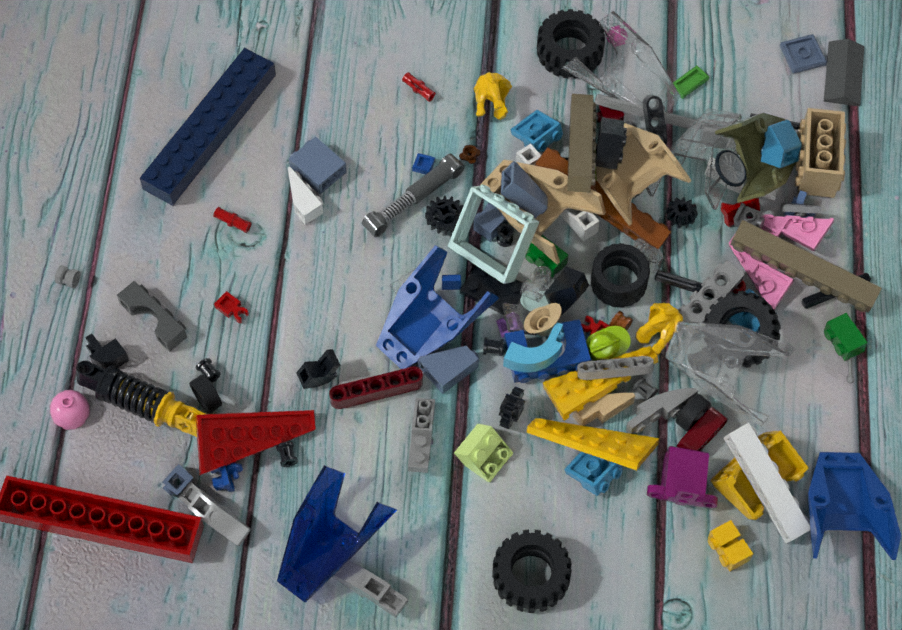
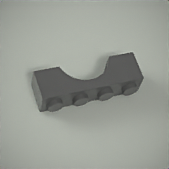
[117,281,187,352]

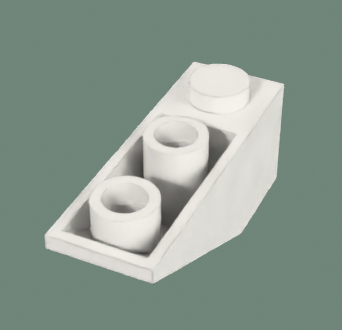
[288,166,324,225]

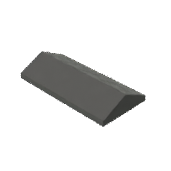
[824,39,864,107]

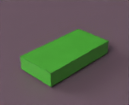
[670,65,709,99]

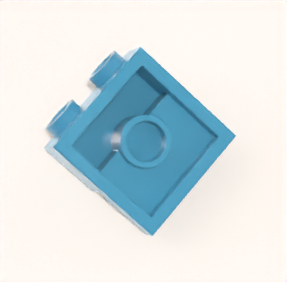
[510,110,563,152]
[564,452,623,496]

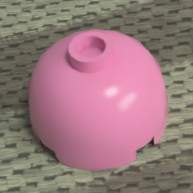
[50,390,90,430]

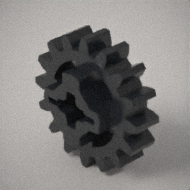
[425,195,464,235]
[499,386,525,429]

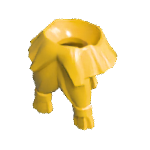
[473,72,512,120]
[635,303,683,355]

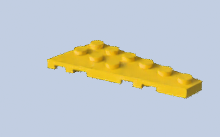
[542,346,658,421]
[526,418,659,470]

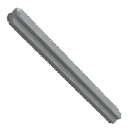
[595,94,699,131]

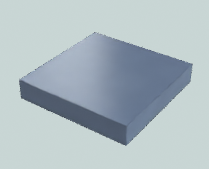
[780,34,827,74]

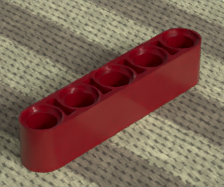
[329,366,423,409]

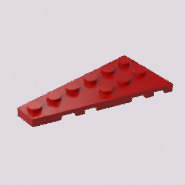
[195,410,316,476]

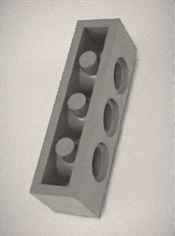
[678,260,745,335]

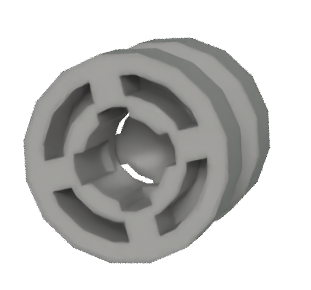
[55,265,80,289]

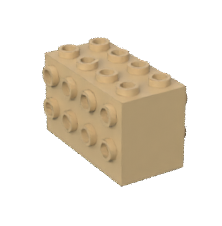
[795,108,846,198]

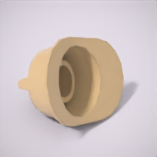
[524,303,562,336]

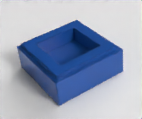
[412,153,435,175]
[442,275,461,290]

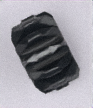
[666,197,698,228]

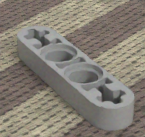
[577,356,654,380]

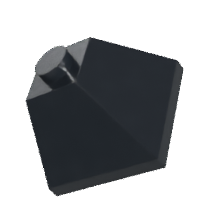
[544,266,590,317]

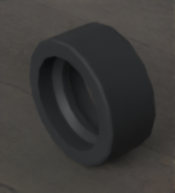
[189,375,222,413]
[676,394,711,432]

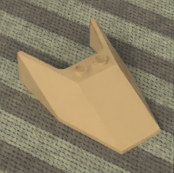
[596,123,692,226]
[480,159,606,265]

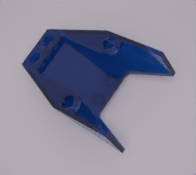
[277,465,397,602]

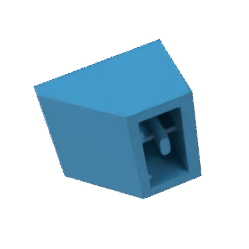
[761,120,802,168]

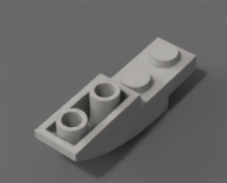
[626,388,698,434]
[408,398,435,473]
[179,482,251,546]
[329,558,408,618]

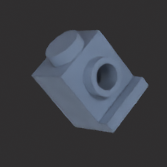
[162,464,194,496]

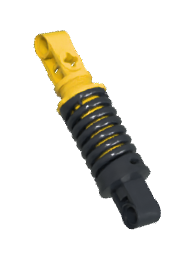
[76,361,206,437]

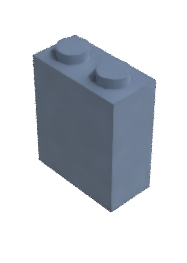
[289,136,347,194]

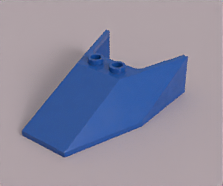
[376,245,499,369]
[808,452,901,560]

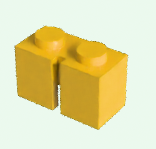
[708,520,753,572]

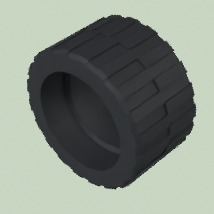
[590,243,650,308]

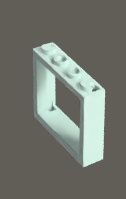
[448,184,539,284]

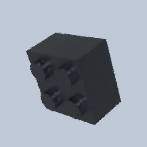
[595,117,627,170]

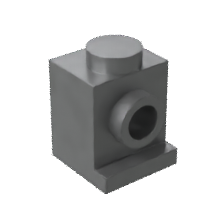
[734,203,765,229]

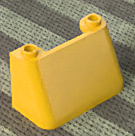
[710,430,809,520]

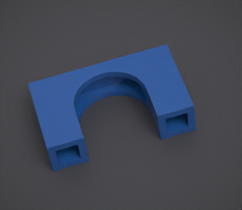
[504,319,591,383]

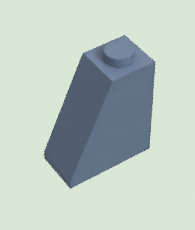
[501,161,548,218]
[418,346,479,394]

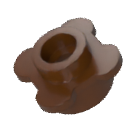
[459,145,481,164]

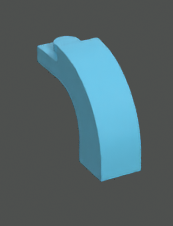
[503,322,565,372]

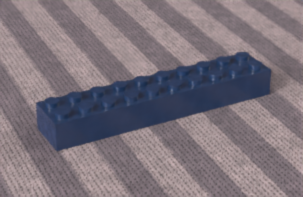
[139,47,276,206]

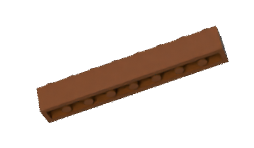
[534,147,671,255]

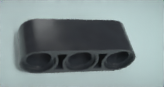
[643,95,667,145]

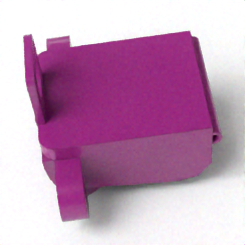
[647,446,718,508]

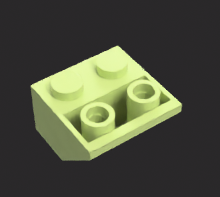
[454,424,513,482]

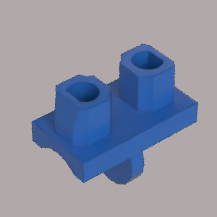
[211,462,243,492]

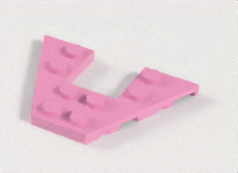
[729,214,834,310]

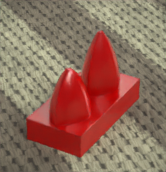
[720,198,760,227]

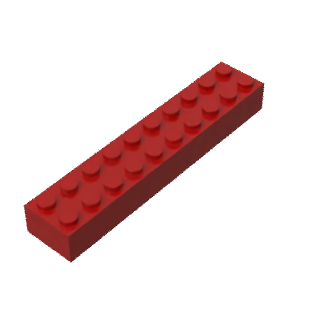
[0,475,204,564]

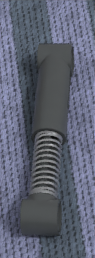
[362,153,465,237]

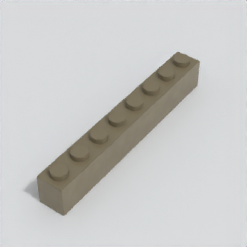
[567,94,596,193]
[730,220,882,313]

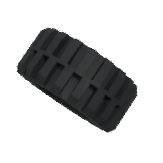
[537,9,605,79]
[703,291,781,368]
[492,529,572,613]

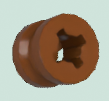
[609,311,633,330]

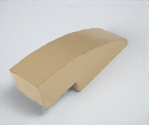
[572,393,635,426]

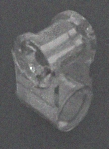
[633,239,663,272]
[520,266,551,302]

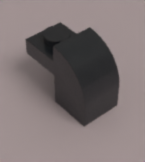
[85,333,129,369]
[296,349,340,389]

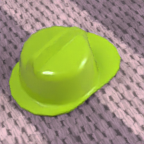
[586,326,631,361]

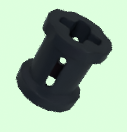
[497,223,514,247]
[483,337,504,356]
[195,358,221,383]
[276,442,298,467]

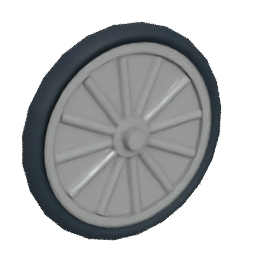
[715,150,746,187]

